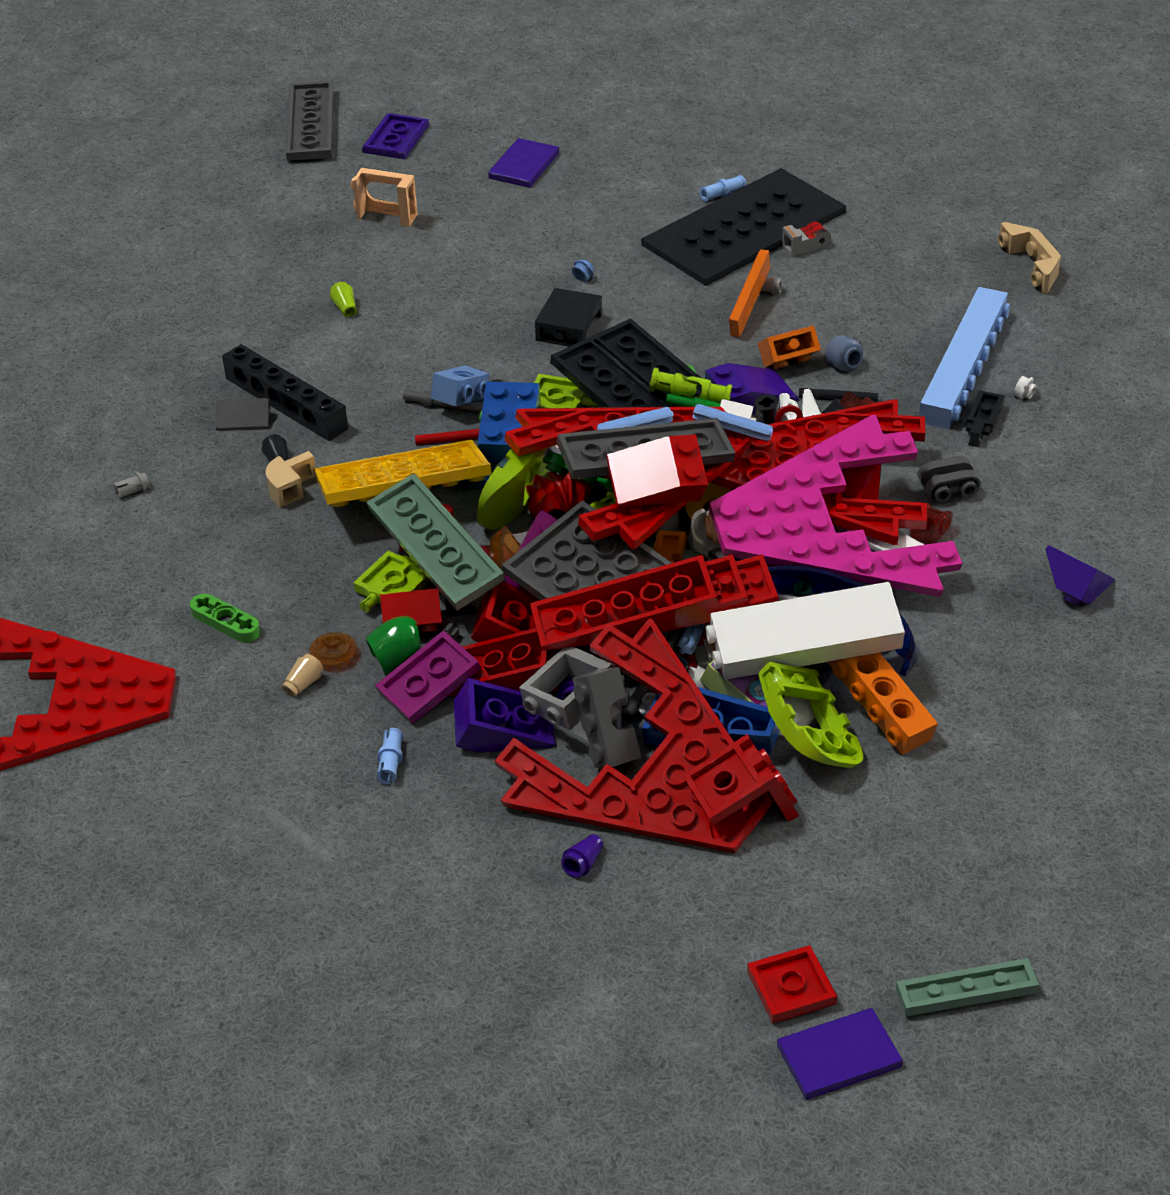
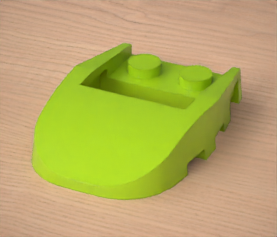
[477,448,548,530]
[758,662,863,768]

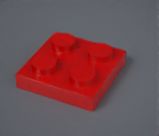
[747,945,837,1024]

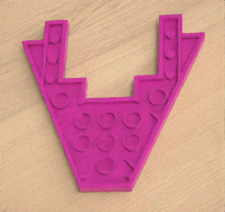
[709,414,963,597]

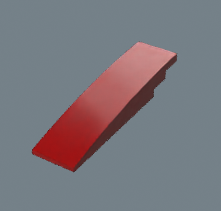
[530,554,779,651]

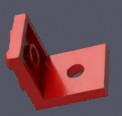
[683,734,799,825]

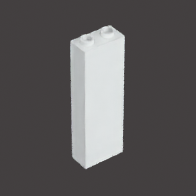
[706,582,905,680]

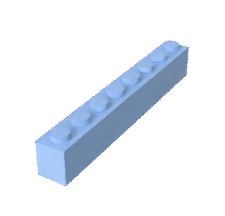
[919,287,1010,430]

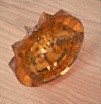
[309,632,356,670]

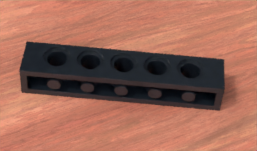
[222,344,348,441]

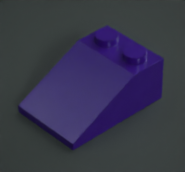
[705,363,799,415]
[454,678,555,753]

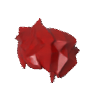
[526,471,592,518]

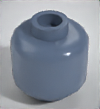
[825,335,863,372]

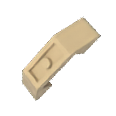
[997,222,1061,294]

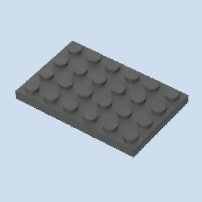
[502,500,673,639]

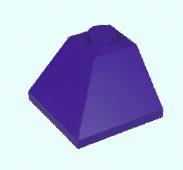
[1045,545,1115,606]

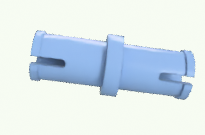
[700,175,746,202]
[377,728,403,784]

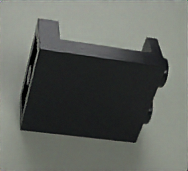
[535,288,602,347]

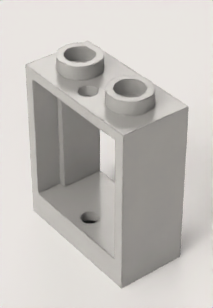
[519,647,613,730]

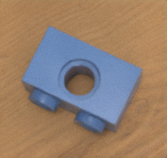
[431,365,490,406]

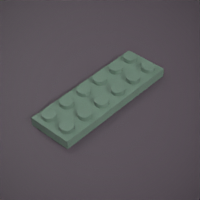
[367,473,506,611]

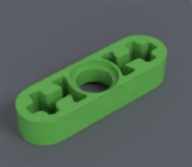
[190,594,260,643]

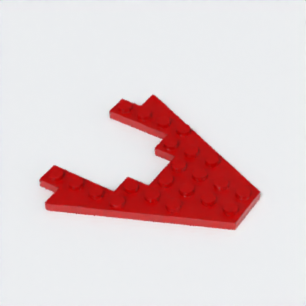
[710,399,927,545]
[505,407,752,550]
[0,618,176,771]
[494,618,773,853]

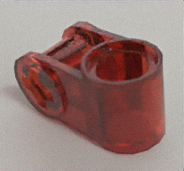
[909,503,953,545]

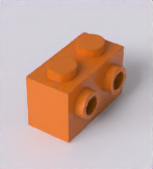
[757,325,821,370]

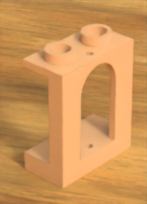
[351,168,418,227]

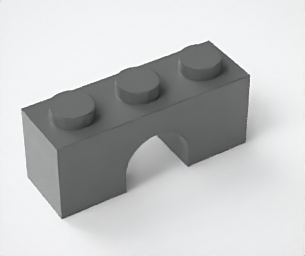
[572,667,641,768]

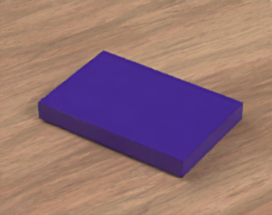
[362,113,429,159]
[488,138,559,188]
[777,1008,903,1100]

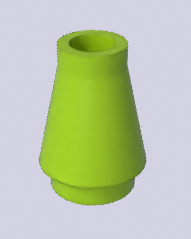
[330,282,357,317]

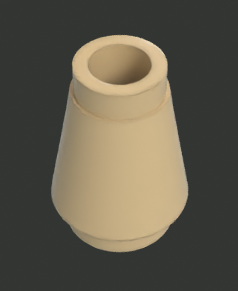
[281,654,323,698]

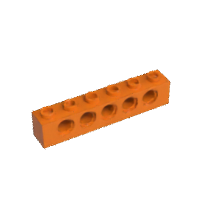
[827,652,938,755]

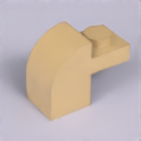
[266,451,316,508]

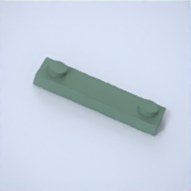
[896,958,1039,1017]

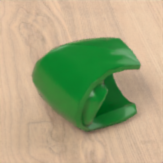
[365,616,421,677]

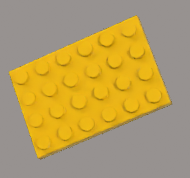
[314,440,492,507]

